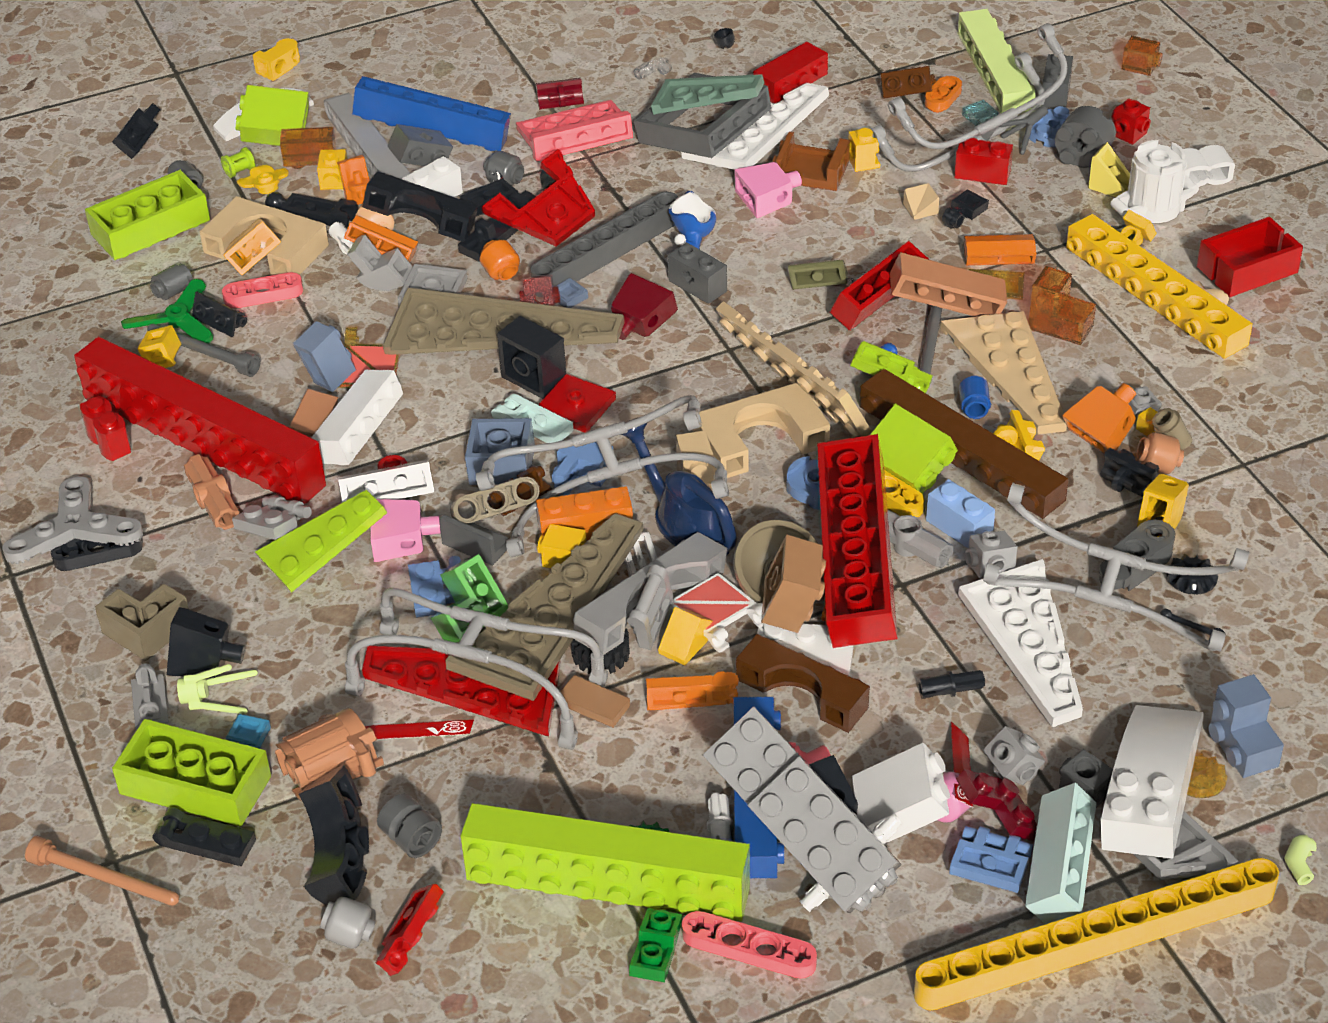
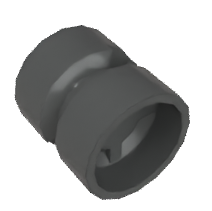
[377,793,442,858]

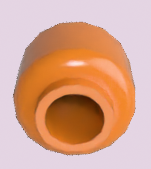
[479,240,520,280]

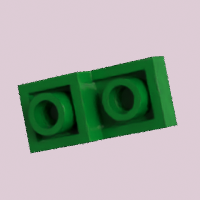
[629,908,682,983]

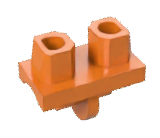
[337,155,370,205]

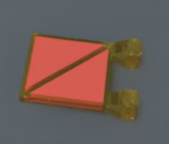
[338,327,400,388]

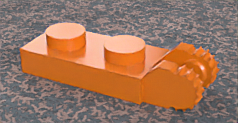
[646,671,739,710]

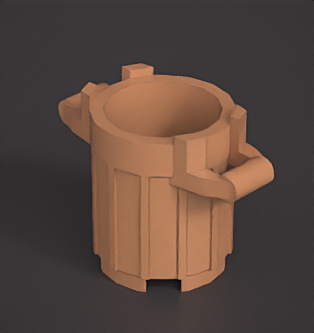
[275,707,384,801]

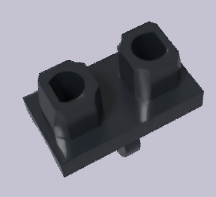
[1100,448,1159,497]

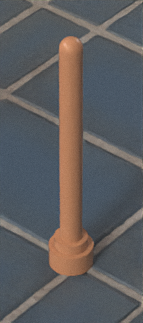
[25,835,179,906]

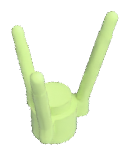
[177,664,258,714]

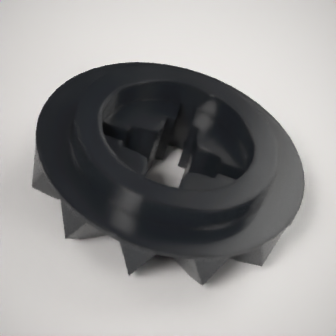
[1167,553,1218,595]

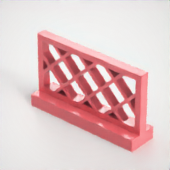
[516,100,633,162]

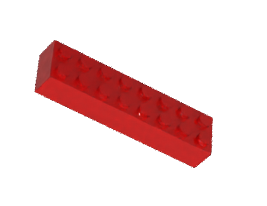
[817,434,898,648]

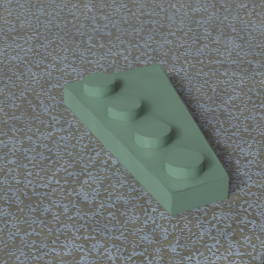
[651,74,764,115]

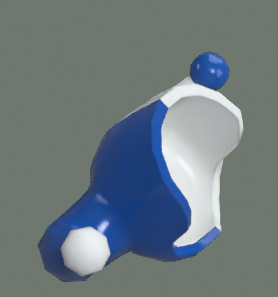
[669,191,716,249]

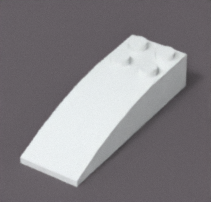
[1101,705,1203,859]

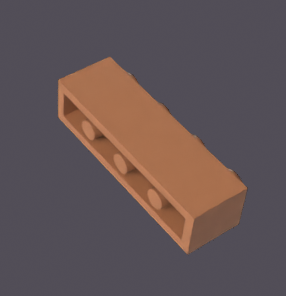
[890,252,1008,317]

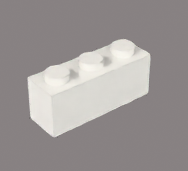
[336,460,434,503]

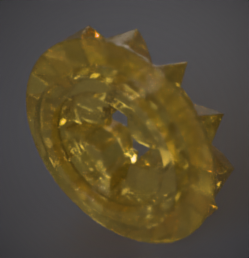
[1187,752,1228,798]

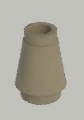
[1152,408,1193,450]

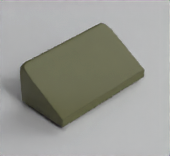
[788,260,848,290]

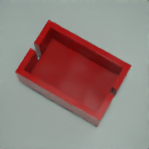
[1197,216,1303,298]

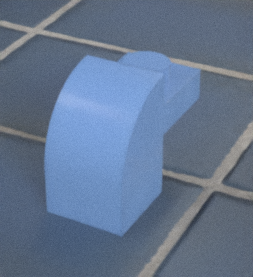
[552,442,613,496]

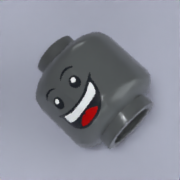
[484,151,524,186]

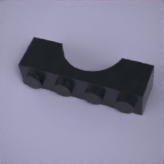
[362,171,478,242]

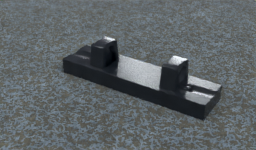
[458,190,536,262]

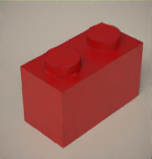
[955,138,1013,185]

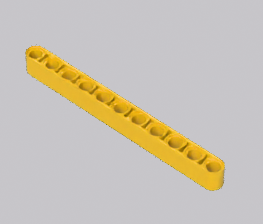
[914,858,1279,1010]

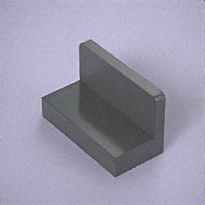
[439,515,509,566]

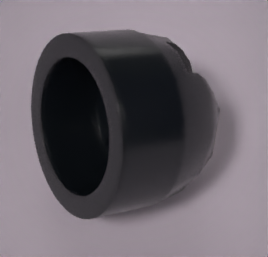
[714,28,735,49]

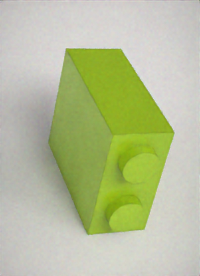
[236,85,309,148]
[870,404,958,494]

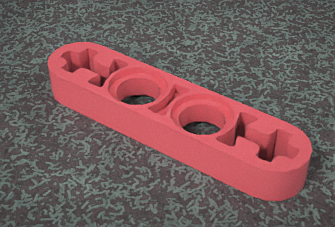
[682,911,817,979]

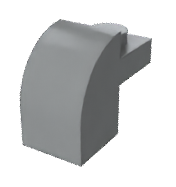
[347,235,412,291]

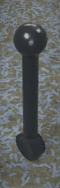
[1160,608,1225,635]

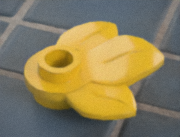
[237,165,289,194]

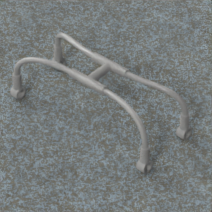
[871,23,1067,172]
[476,395,729,557]
[983,483,1249,652]
[345,588,608,750]

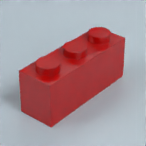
[753,41,828,104]

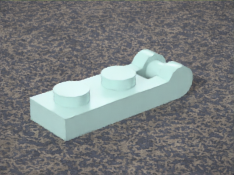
[491,393,573,443]

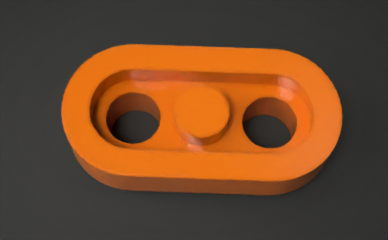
[925,76,962,113]

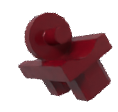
[536,77,584,110]

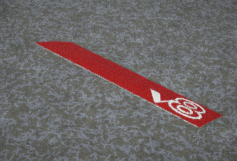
[365,719,475,739]
[951,722,973,808]

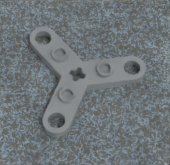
[2,477,143,564]

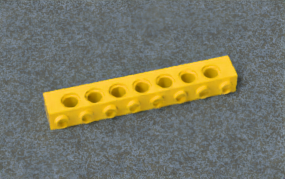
[1066,214,1253,359]

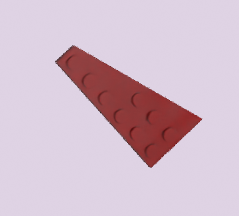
[362,646,561,737]

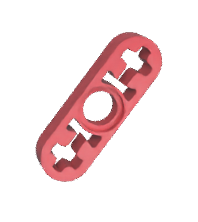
[222,272,303,308]

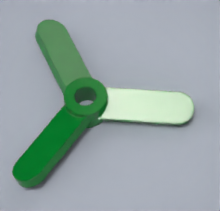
[121,279,213,344]

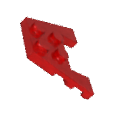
[482,149,595,247]

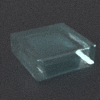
[962,100,999,126]

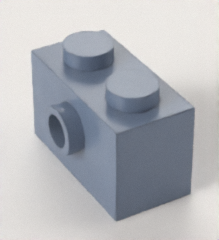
[293,321,356,392]

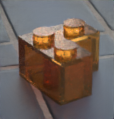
[1029,266,1096,345]

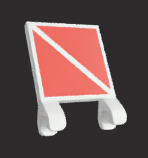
[670,573,765,652]

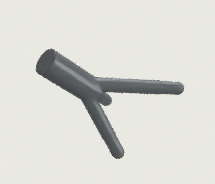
[999,105,1048,155]

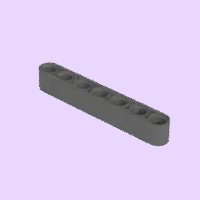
[531,191,678,298]

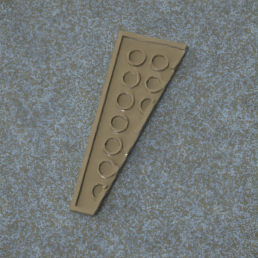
[446,513,643,701]

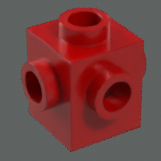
[1111,98,1151,145]

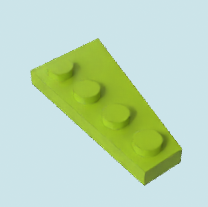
[255,490,387,593]

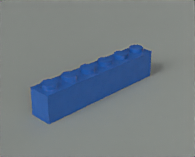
[352,76,511,151]
[733,697,784,879]

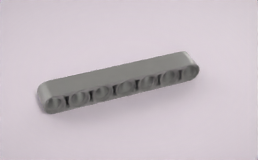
[324,92,410,179]

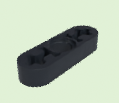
[51,530,143,571]

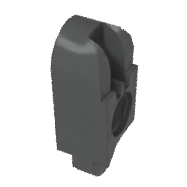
[1099,520,1176,591]

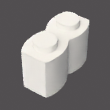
[1183,145,1235,187]

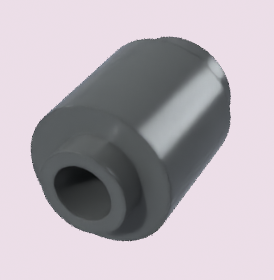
[168,160,203,189]
[150,264,193,301]

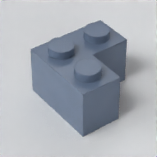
[1209,674,1284,778]

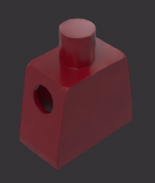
[611,273,678,340]

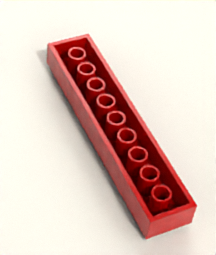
[74,336,326,505]

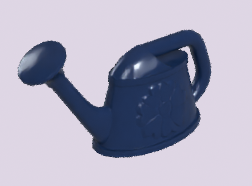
[621,417,737,556]

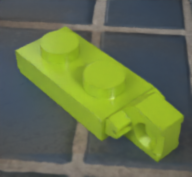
[850,341,933,393]

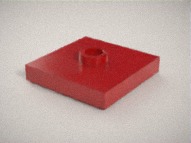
[539,374,616,432]

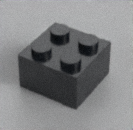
[497,316,566,399]

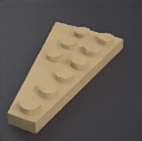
[940,311,1067,435]

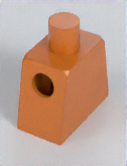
[1062,383,1136,454]

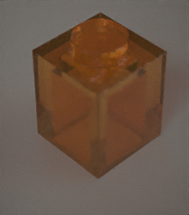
[1121,36,1163,76]

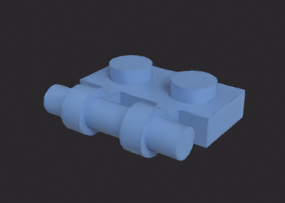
[408,556,461,618]
[949,826,1034,893]

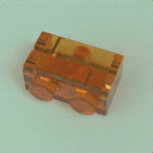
[280,127,337,169]

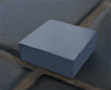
[549,278,588,308]

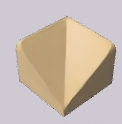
[903,183,939,220]

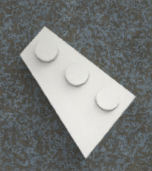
[757,623,854,676]

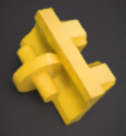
[993,410,1045,461]

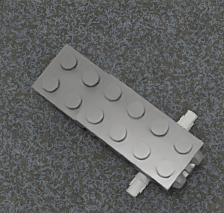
[703,706,903,913]

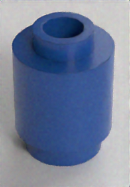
[959,376,991,419]

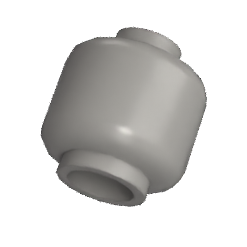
[320,897,376,949]

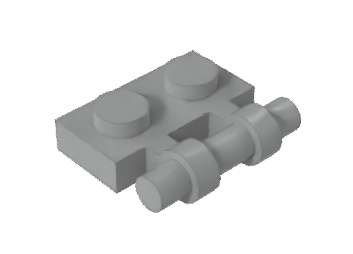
[232,495,312,540]

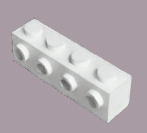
[311,370,403,465]

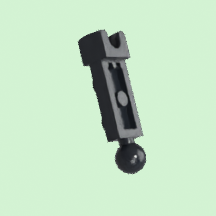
[265,192,359,228]

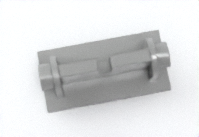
[131,664,169,730]

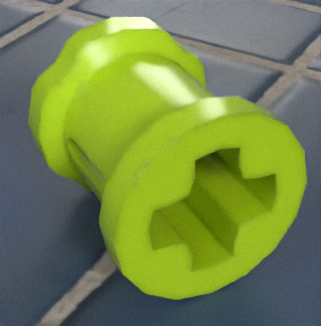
[221,147,255,178]

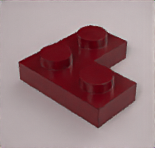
[956,769,1037,841]

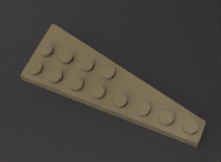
[383,288,624,355]

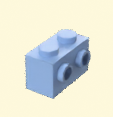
[926,479,995,548]

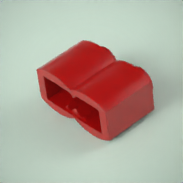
[80,396,131,461]

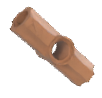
[184,454,239,530]

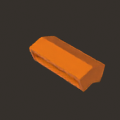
[344,215,418,263]
[964,234,1036,266]

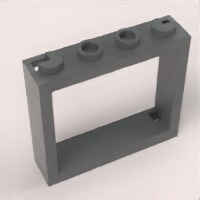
[634,73,772,158]

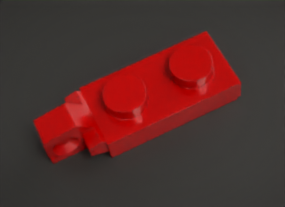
[375,883,444,976]

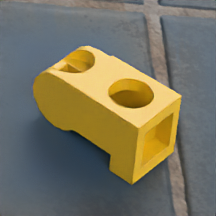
[252,38,300,81]

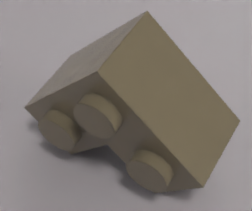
[95,584,189,661]

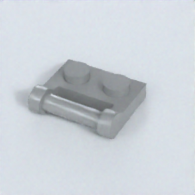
[627,565,673,650]

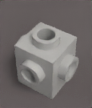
[965,530,1018,578]
[983,726,1046,785]

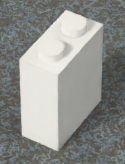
[852,743,950,844]

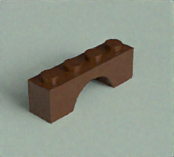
[736,634,870,733]

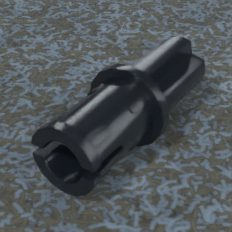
[918,670,985,699]

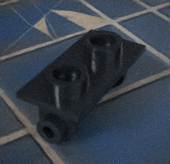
[192,291,247,337]

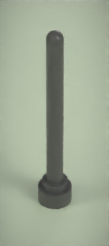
[920,306,943,375]
[147,324,260,377]

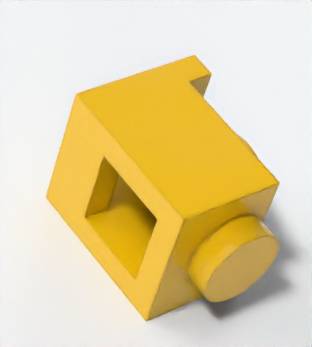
[848,128,880,172]
[137,325,181,368]

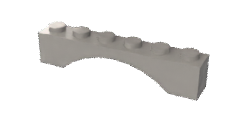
[573,532,727,655]

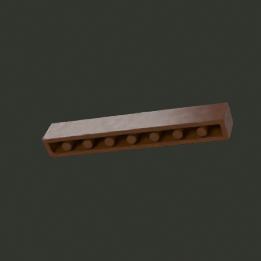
[860,369,1069,519]

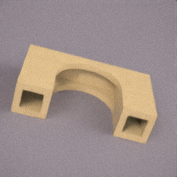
[199,196,329,275]
[693,383,830,478]

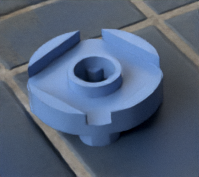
[1026,106,1069,147]
[786,456,821,510]

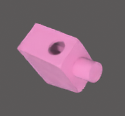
[735,162,802,218]
[371,499,441,562]

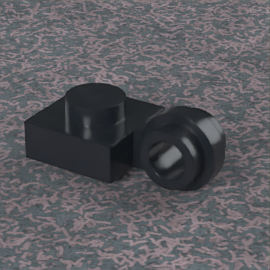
[942,189,989,229]

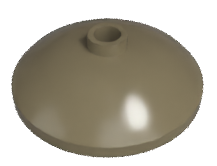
[733,520,824,603]

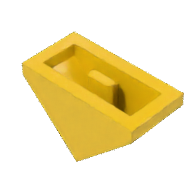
[658,607,713,666]

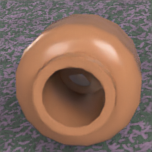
[1136,432,1184,475]

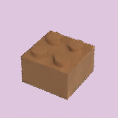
[761,534,826,633]

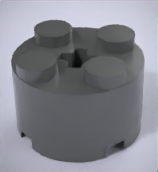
[1055,106,1116,168]

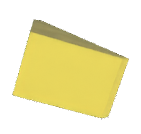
[1088,142,1130,198]

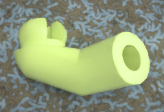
[1284,835,1317,885]

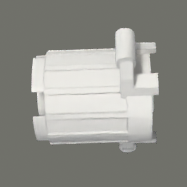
[1110,140,1199,223]

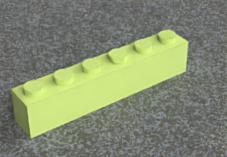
[958,9,1035,113]

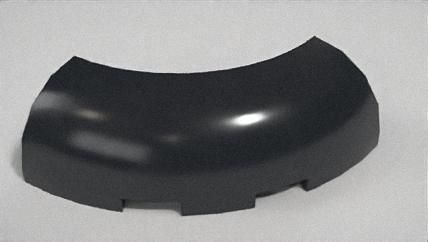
[298,765,369,905]

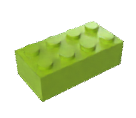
[85,170,210,260]
[112,719,271,827]

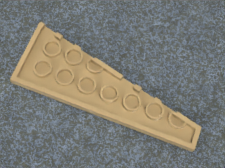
[716,301,873,438]

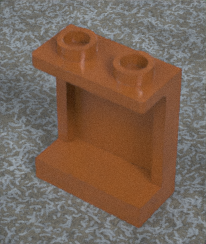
[773,132,850,191]

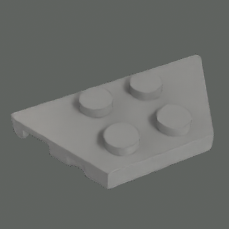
[1133,810,1239,880]

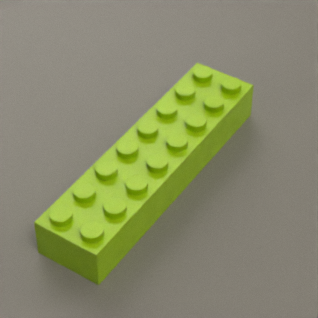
[461,803,750,922]

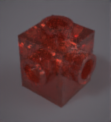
[519,275,561,306]

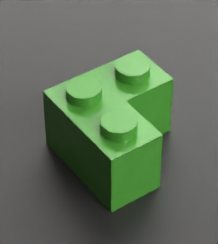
[431,554,508,642]

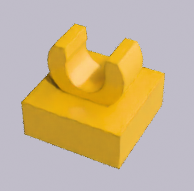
[1121,210,1157,245]

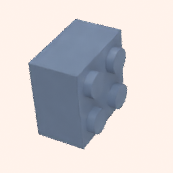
[465,418,535,485]

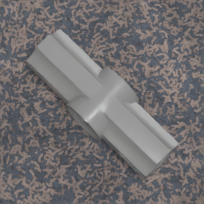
[888,510,953,568]

